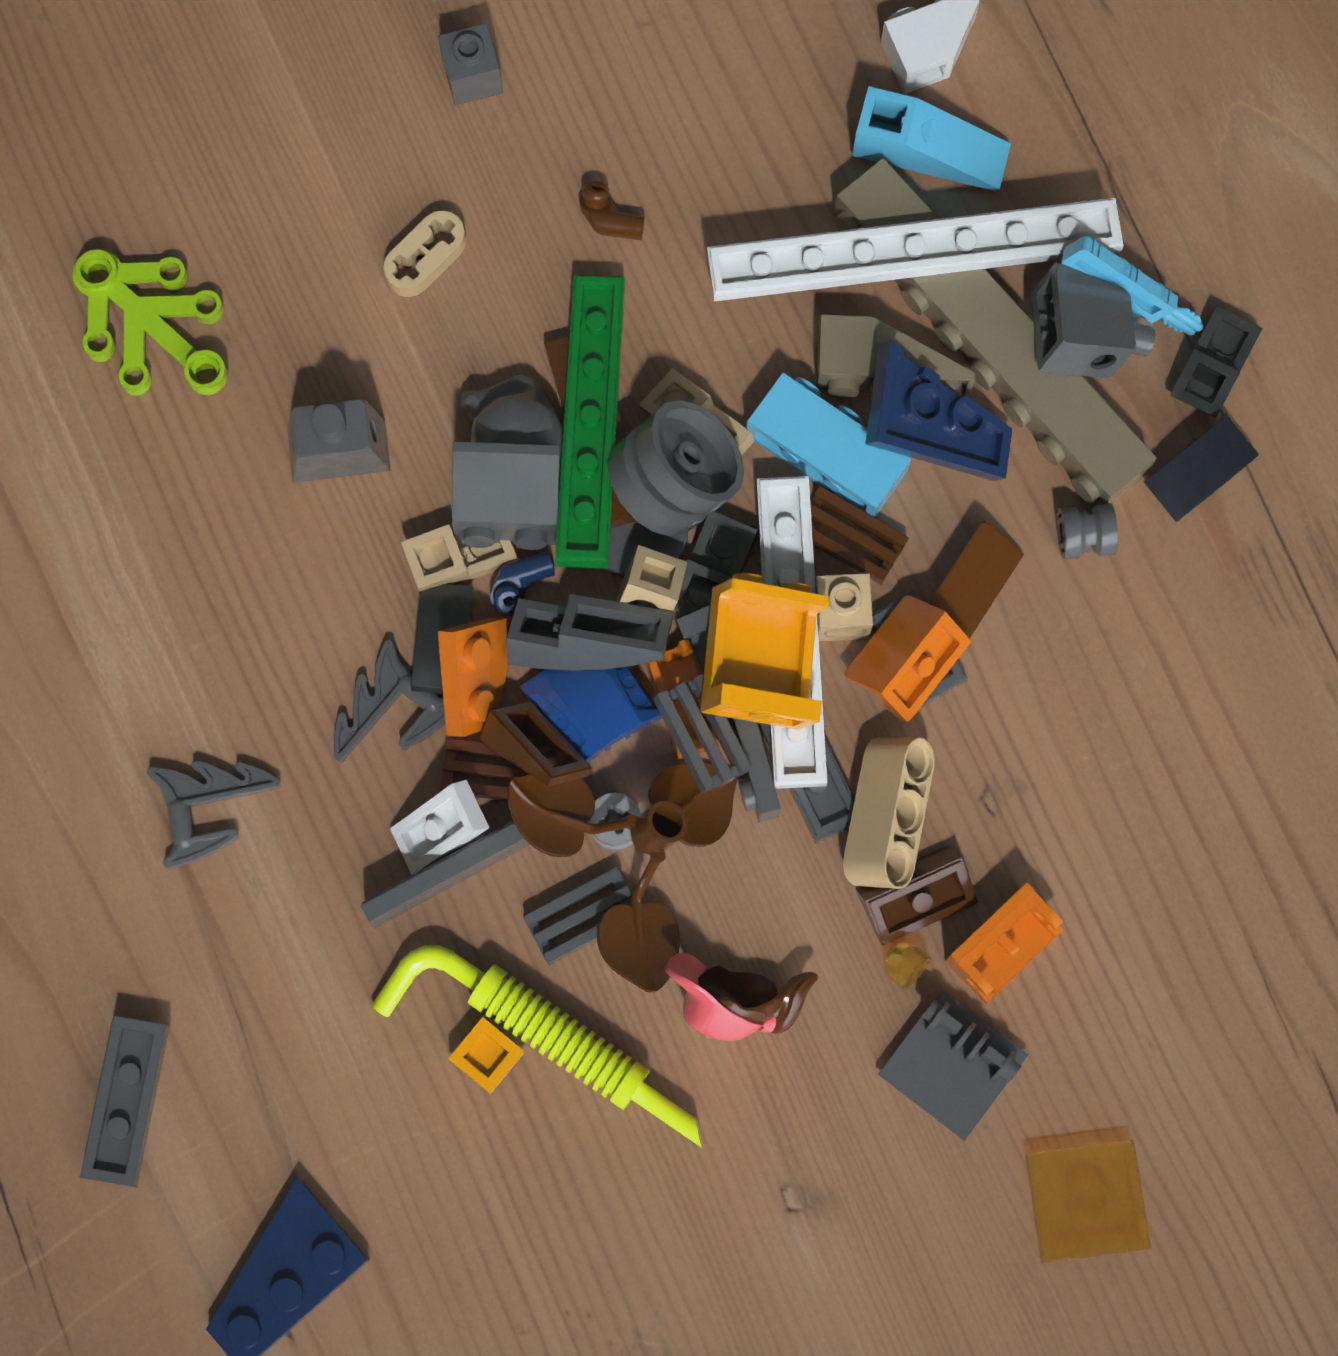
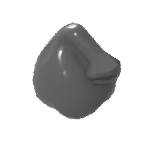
[461,375,563,459]

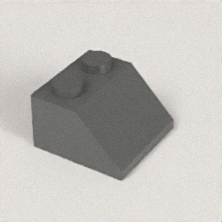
[452,442,560,550]

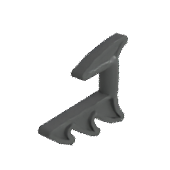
[334,639,445,762]
[147,760,281,869]

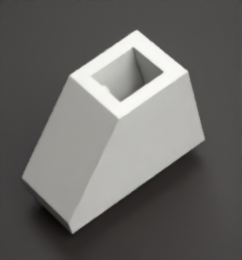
[881,0,980,95]

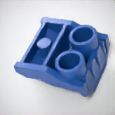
[519,666,662,763]

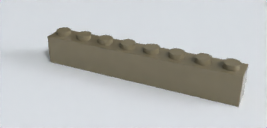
[834,158,1157,504]

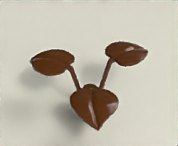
[507,763,739,993]

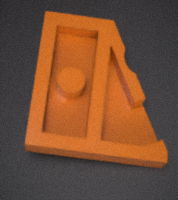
[438,615,513,737]

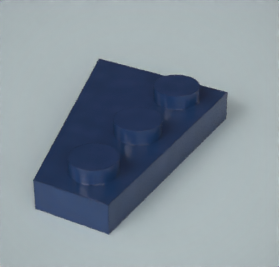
[865,340,1012,481]
[206,1177,369,1356]

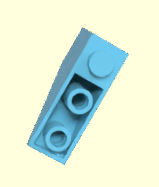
[852,86,1011,192]

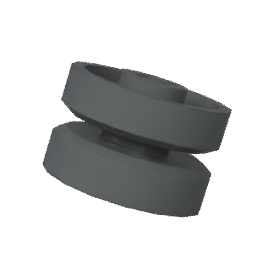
[608,400,744,537]

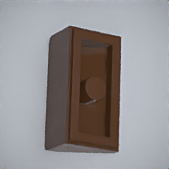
[928,521,1024,639]
[856,846,978,946]

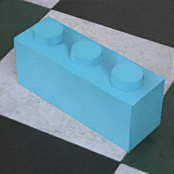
[747,373,911,518]

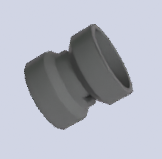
[1057,503,1118,559]

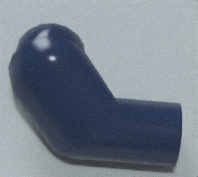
[490,551,555,614]

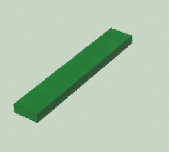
[555,274,625,569]

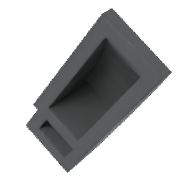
[507,594,674,671]

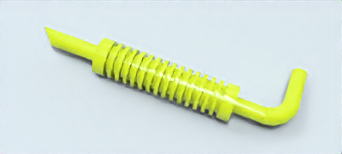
[371,945,702,1148]

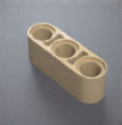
[843,737,935,889]

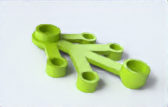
[72,249,228,396]

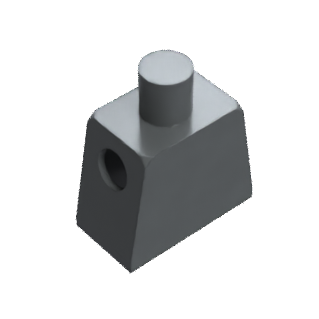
[1031,262,1156,378]
[287,399,391,483]

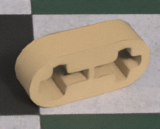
[383,210,466,297]

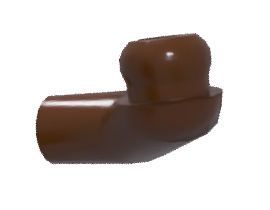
[579,181,645,241]

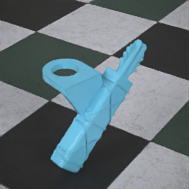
[1062,236,1203,335]

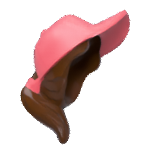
[665,953,818,1041]

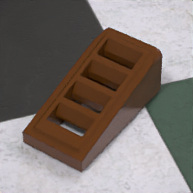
[480,701,592,787]

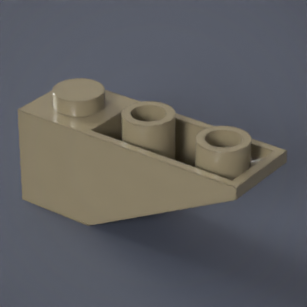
[817,315,975,397]

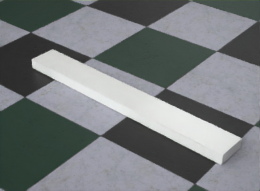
[707,198,1124,302]

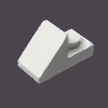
[390,780,489,875]

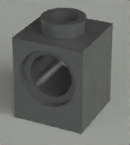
[438,23,503,106]

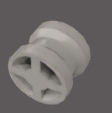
[589,792,641,851]

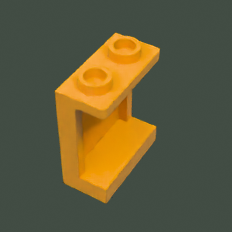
[700,573,829,730]

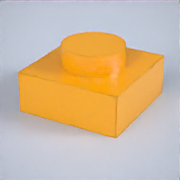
[448,1017,525,1095]

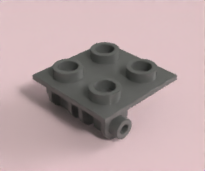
[878,989,1028,1141]

